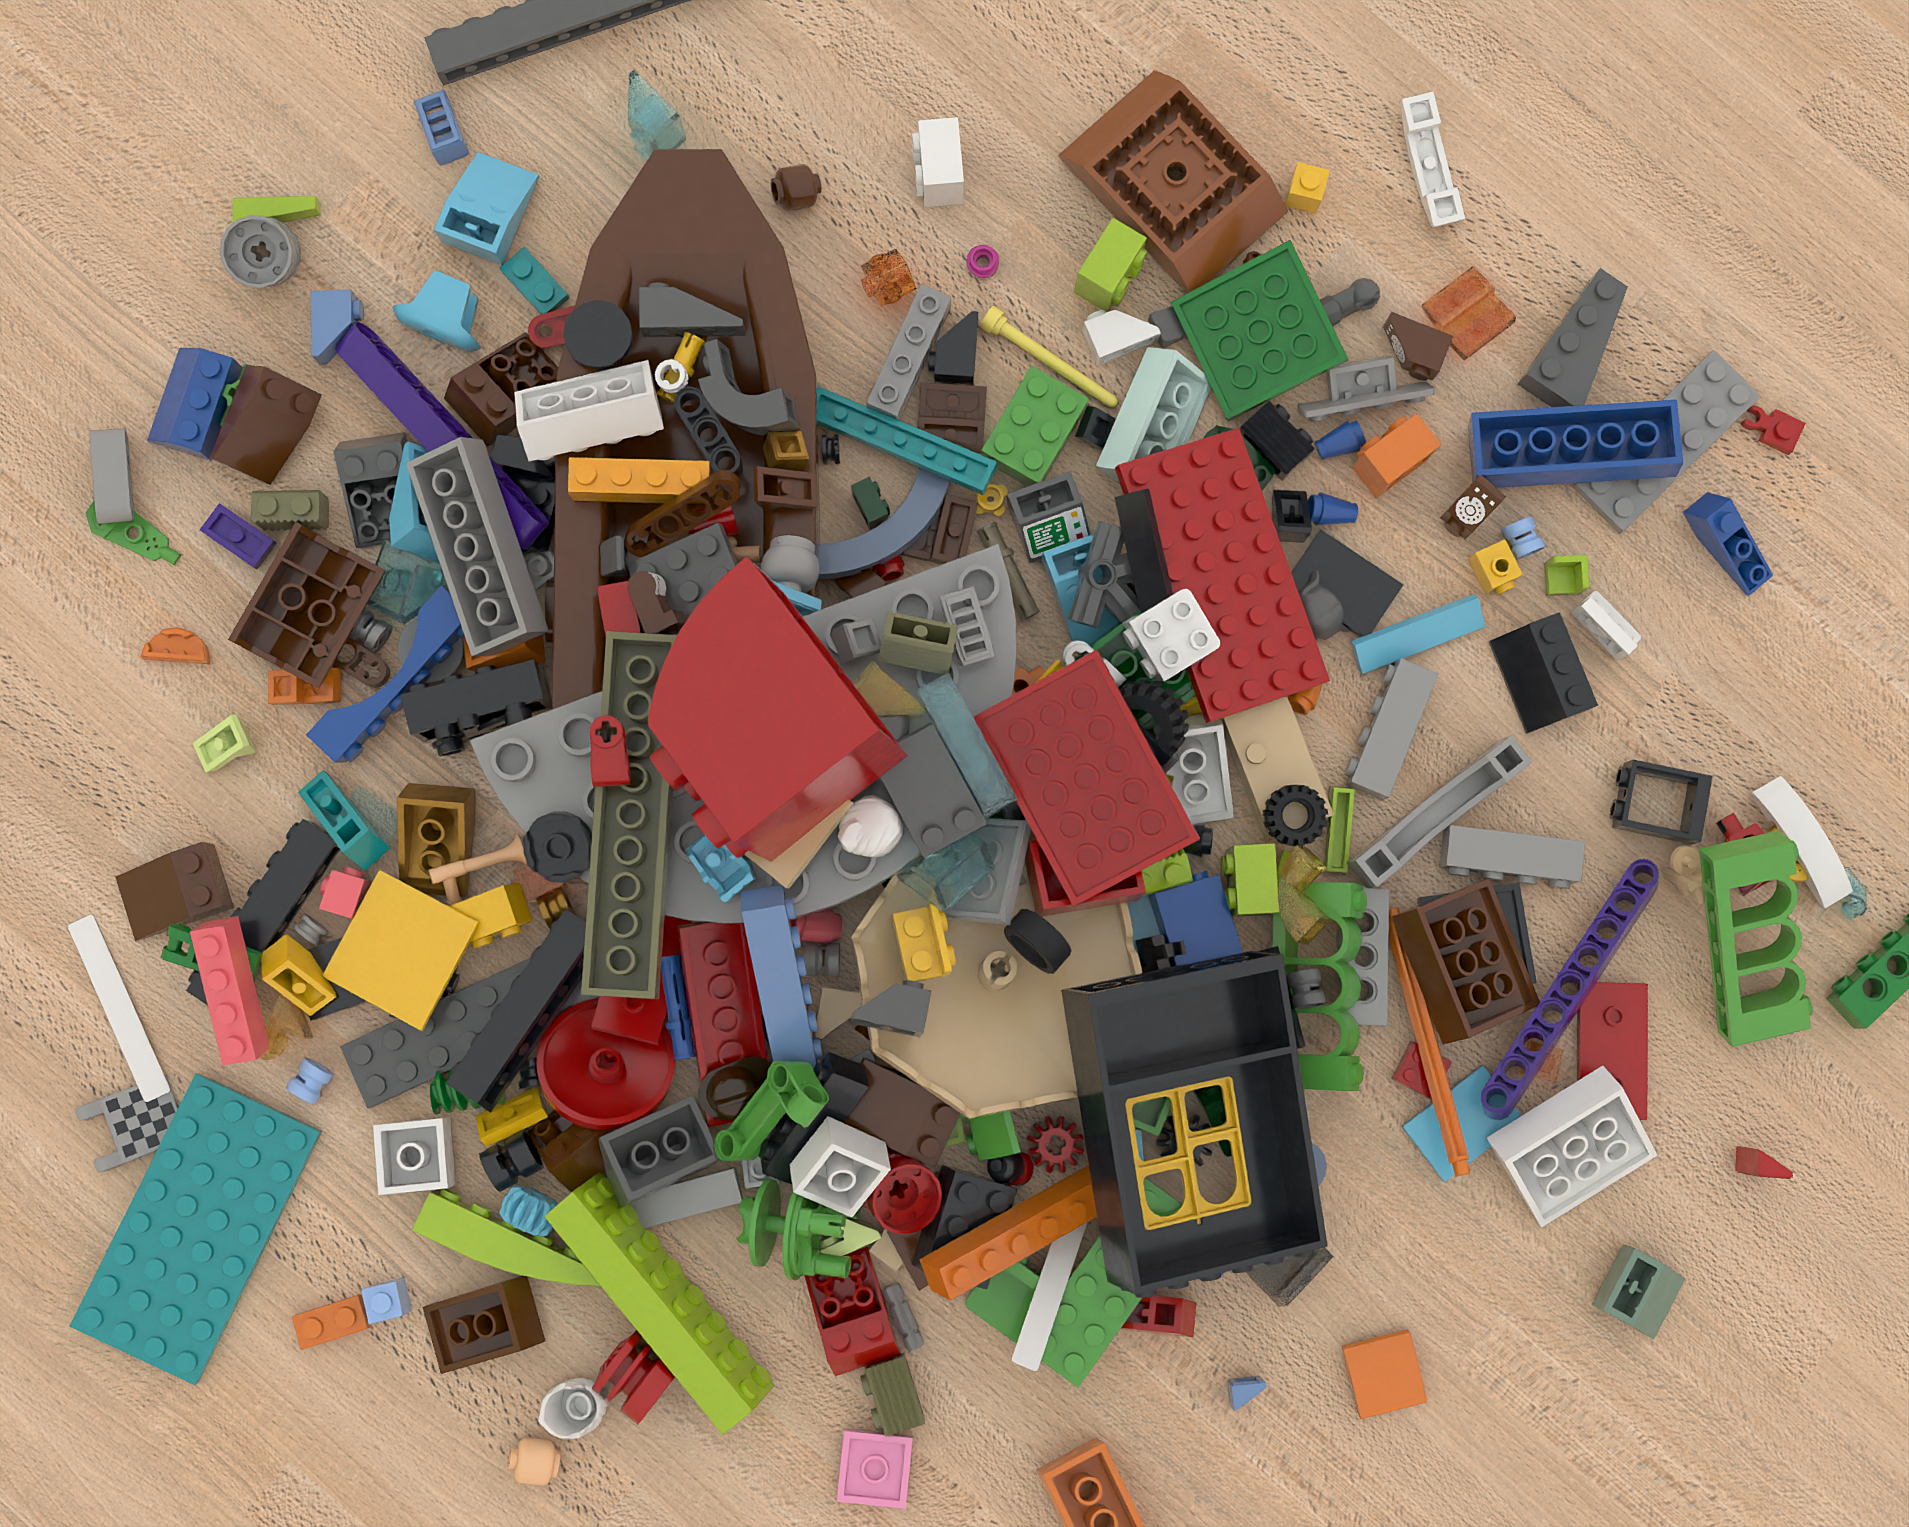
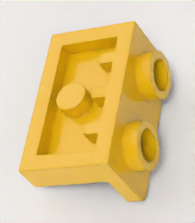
[892,902,956,982]

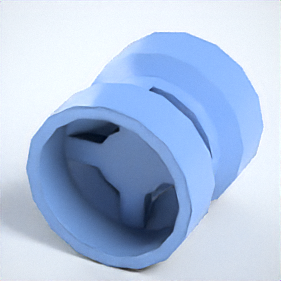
[1501,516,1546,560]
[286,1057,334,1104]

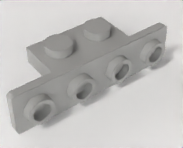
[1298,355,1435,421]

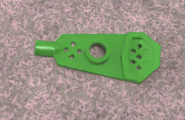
[86,501,181,565]

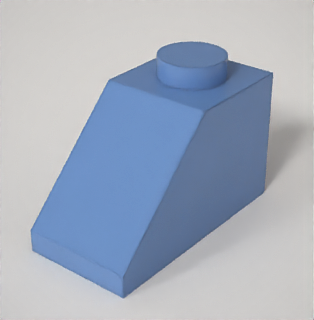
[311,289,364,365]

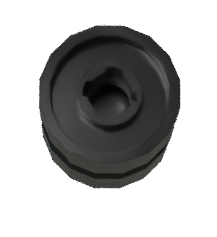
[479,1130,544,1192]

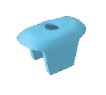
[392,271,481,352]

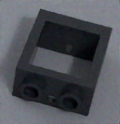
[1610,759,1713,844]

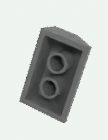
[598,1095,720,1208]

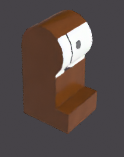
[627,571,687,635]

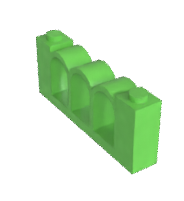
[1699,830,1813,1047]
[1272,882,1367,1091]

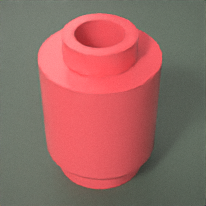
[790,909,842,943]

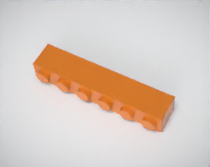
[920,1165,1097,1301]

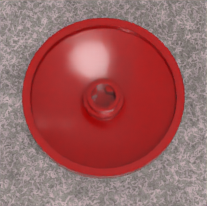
[536,998,675,1130]

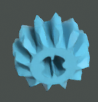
[499,1185,558,1237]

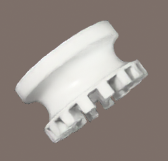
[655,359,689,394]

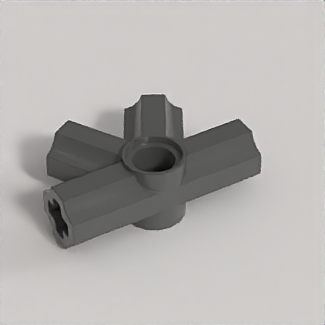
[1068,521,1139,628]

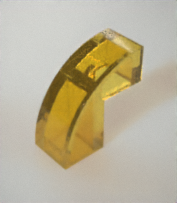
[1278,845,1331,945]

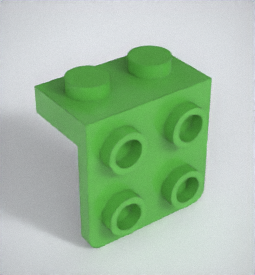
[965,1257,1042,1343]

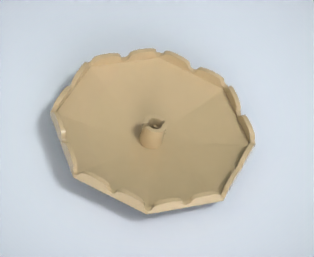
[851,832,1142,1119]

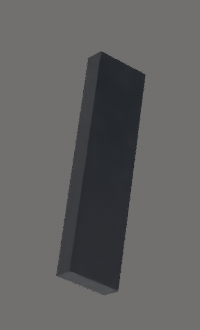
[1114,489,1173,614]

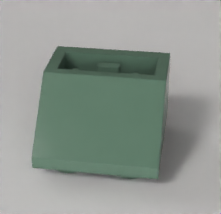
[1592,1244,1685,1339]

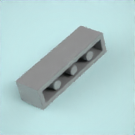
[1344,658,1439,800]
[1440,825,1585,889]

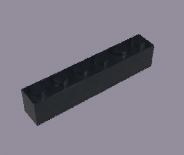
[186,819,340,1005]
[446,909,586,1113]

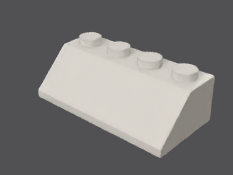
[514,360,664,461]

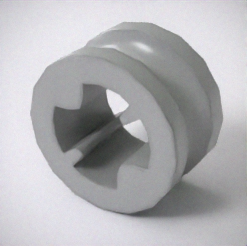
[293,913,328,945]

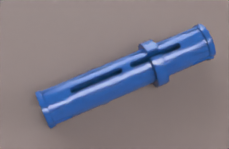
[661,954,696,1060]

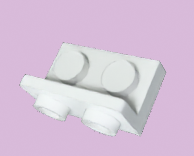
[1571,591,1641,661]

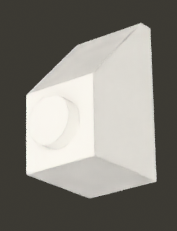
[1082,309,1161,366]

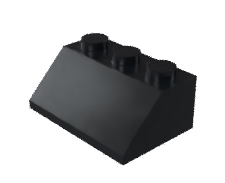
[1489,612,1598,734]

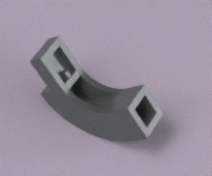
[698,339,800,435]

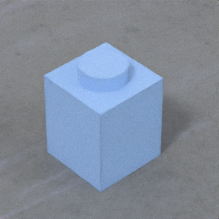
[361,1277,412,1324]

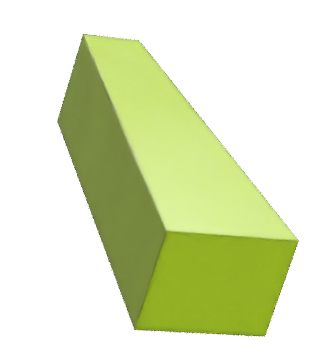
[233,196,321,223]
[1325,786,1355,873]

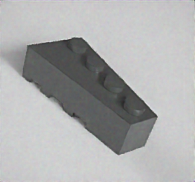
[1518,268,1628,407]

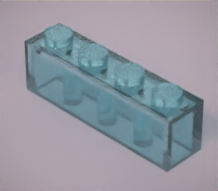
[916,673,1017,819]

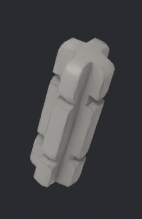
[883,1283,924,1351]

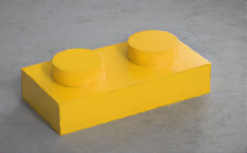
[475,1086,548,1147]

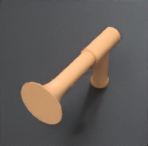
[428,833,527,906]

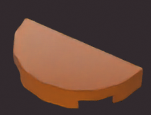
[140,627,210,664]

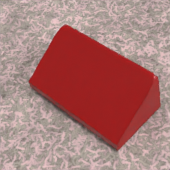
[1735,1146,1793,1179]

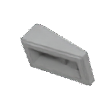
[939,586,995,666]

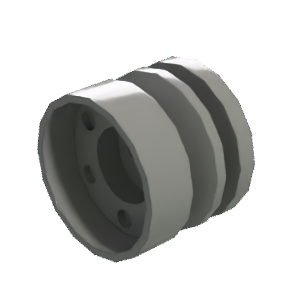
[220,216,301,288]

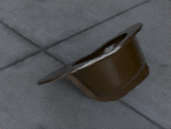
[698,1056,772,1120]

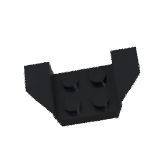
[491,434,555,555]

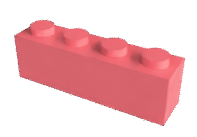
[190,916,270,1066]

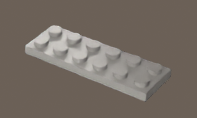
[1573,350,1761,534]

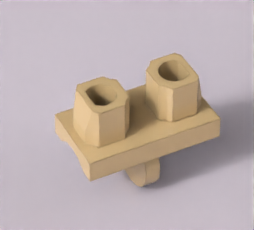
[1661,845,1704,904]

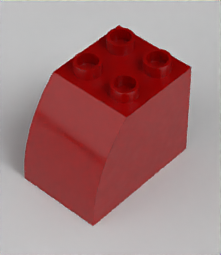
[648,556,908,862]

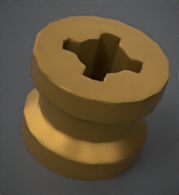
[536,887,575,929]

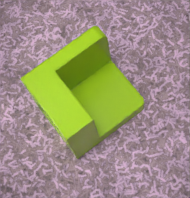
[1544,555,1589,596]

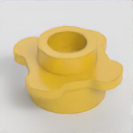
[976,484,1008,517]

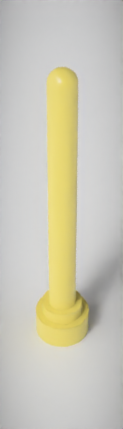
[979,305,1118,408]

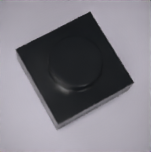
[1075,406,1116,450]

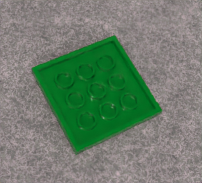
[1171,240,1349,421]

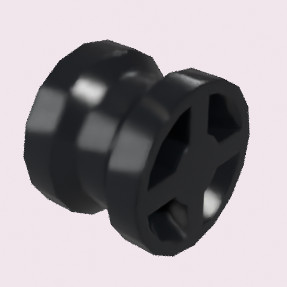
[518,1058,539,1090]

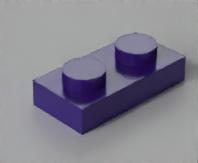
[200,503,277,570]

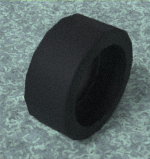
[1004,909,1072,974]

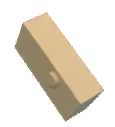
[1221,696,1334,842]

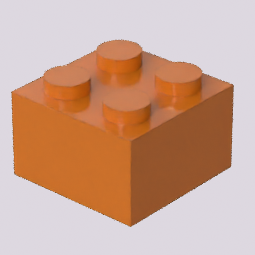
[1352,413,1441,498]

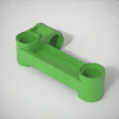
[714,1061,829,1161]

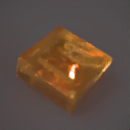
[1520,1041,1564,1083]

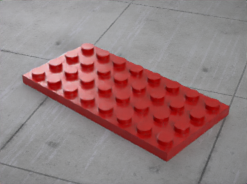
[1115,428,1330,724]

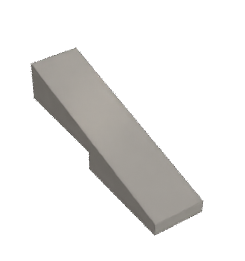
[630,1167,743,1228]

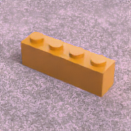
[568,457,712,504]

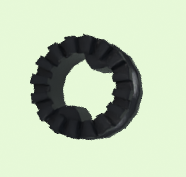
[822,434,840,465]

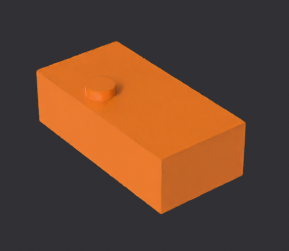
[1036,1438,1144,1527]

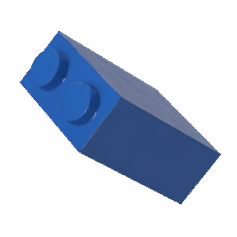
[1148,871,1243,967]

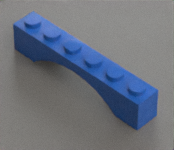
[306,585,465,763]

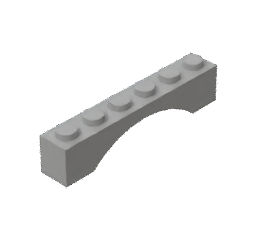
[1346,735,1532,888]

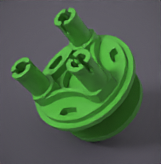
[737,1179,861,1281]

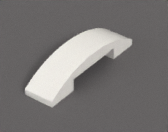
[1400,92,1465,228]
[1751,776,1853,909]

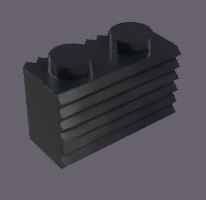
[1239,401,1315,481]

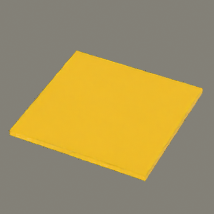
[322,870,480,1031]

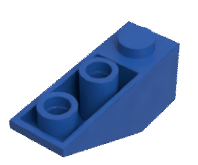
[1682,492,1773,596]

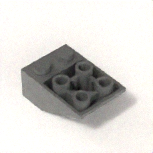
[333,432,408,548]

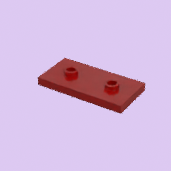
[591,915,693,1045]
[1577,982,1648,1120]

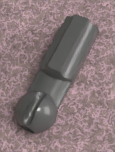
[1320,278,1380,326]

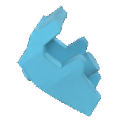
[686,834,756,902]

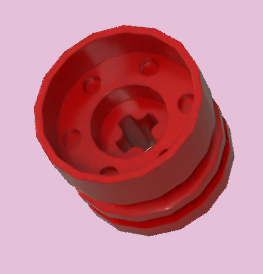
[863,1147,942,1234]
[592,1330,675,1425]

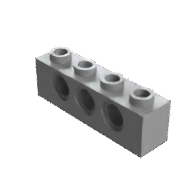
[866,284,951,421]
[1336,888,1389,1026]

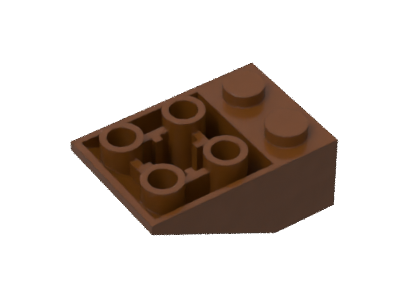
[444,332,558,447]

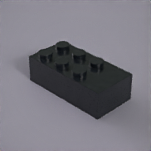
[400,659,552,742]

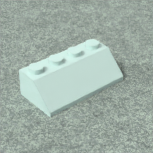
[1096,347,1211,482]

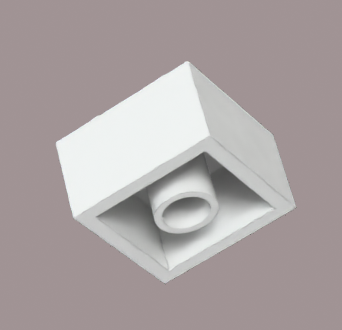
[912,117,964,207]
[790,1116,891,1217]
[373,1117,456,1195]

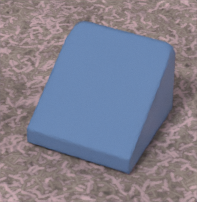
[1227,1376,1267,1411]

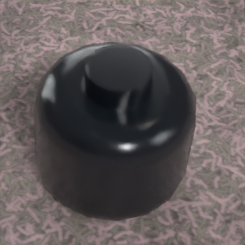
[987,1153,1025,1183]

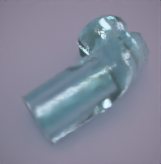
[1842,867,1867,919]

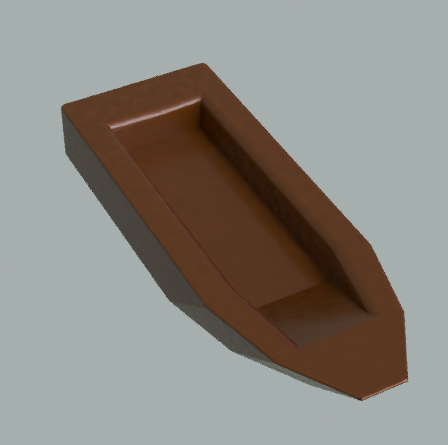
[552,149,820,884]

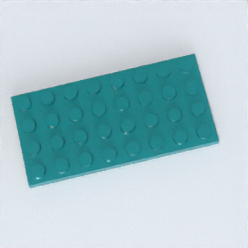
[69,1073,322,1385]

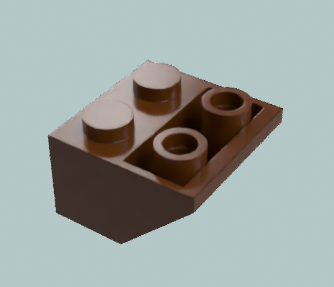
[528,1110,615,1192]

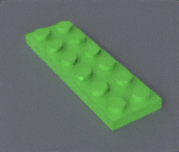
[1041,1177,1182,1388]

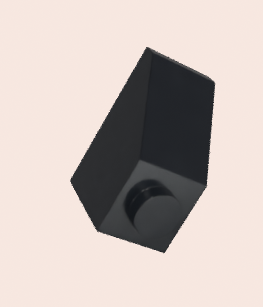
[928,311,979,385]

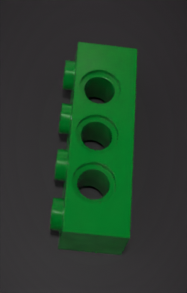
[1826,913,1909,1029]

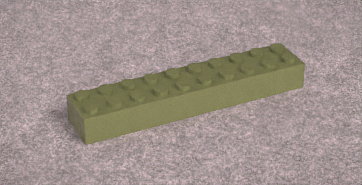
[581,631,677,999]

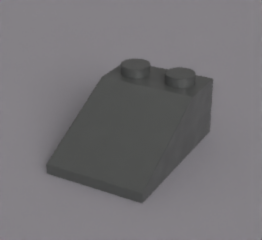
[880,722,987,858]

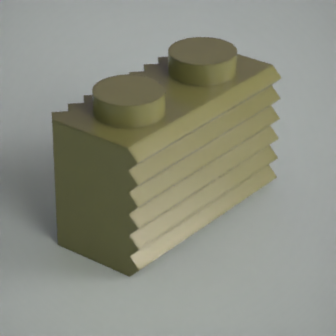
[251,490,329,531]
[878,610,958,675]
[860,1352,925,1437]

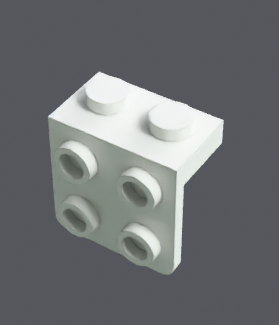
[1122,589,1220,681]

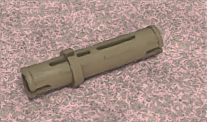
[977,522,1040,621]

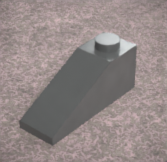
[639,283,745,337]

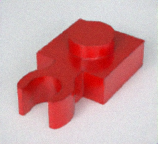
[1741,406,1806,455]

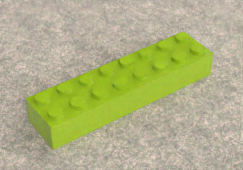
[544,1172,775,1435]

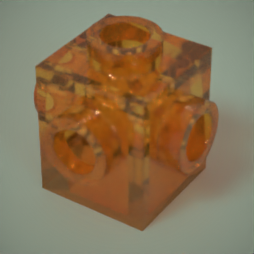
[861,249,917,306]

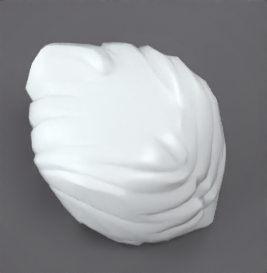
[838,795,904,857]
[538,1378,610,1439]

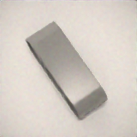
[90,428,134,524]

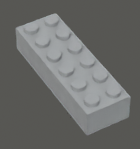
[406,437,549,656]

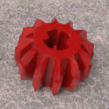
[1026,1115,1084,1174]

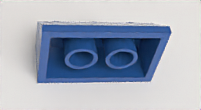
[147,348,243,461]

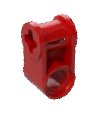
[590,715,631,787]

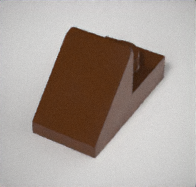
[753,466,818,511]

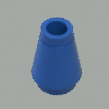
[1315,420,1366,460]
[1308,492,1358,525]

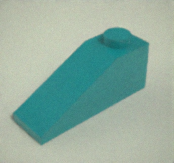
[298,770,390,870]

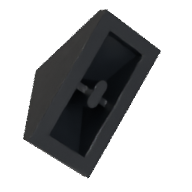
[1272,490,1312,543]

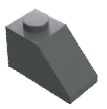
[850,980,931,1038]

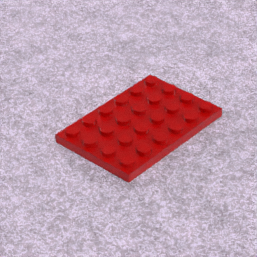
[971,649,1200,907]

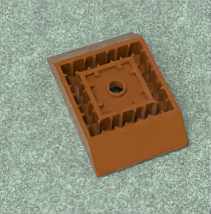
[1058,70,1288,293]

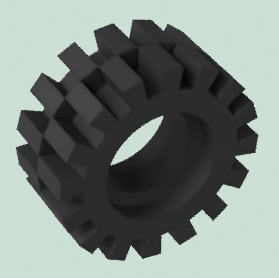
[1262,785,1328,846]

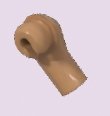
[728,537,762,563]

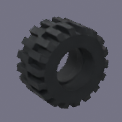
[1119,679,1189,755]

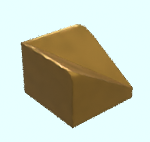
[763,431,809,472]

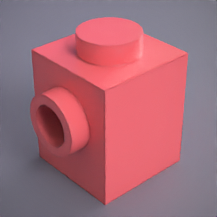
[319,866,372,919]

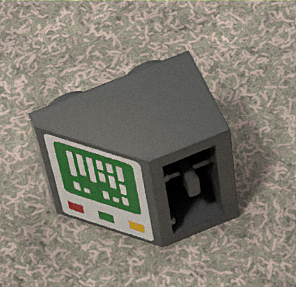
[1006,471,1090,564]

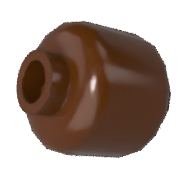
[771,164,822,211]

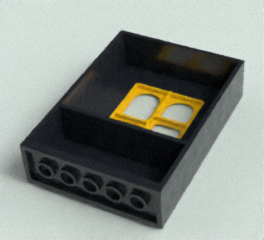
[1061,951,1328,1298]

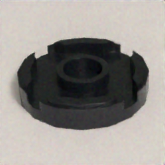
[563,300,633,370]
[523,811,592,883]

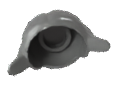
[1298,569,1349,640]

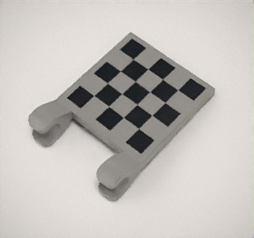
[75,1074,178,1172]

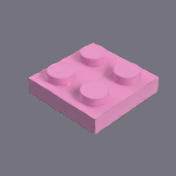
[837,1429,913,1509]

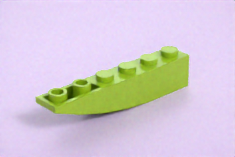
[412,1188,600,1286]

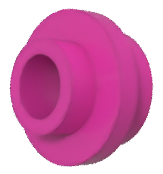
[966,245,999,278]

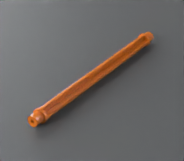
[1388,908,1471,1177]

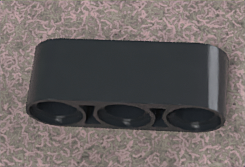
[674,387,743,478]

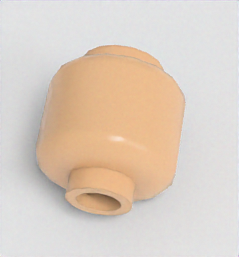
[507,1437,560,1486]

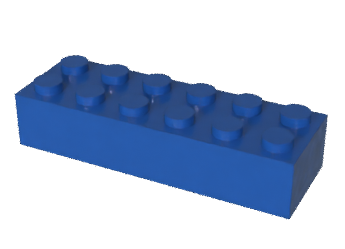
[1468,399,1683,488]

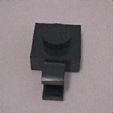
[1135,934,1186,973]

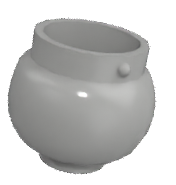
[761,535,819,593]

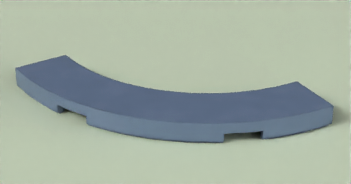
[818,468,951,579]

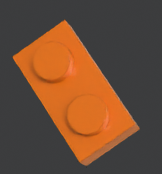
[292,1294,370,1350]

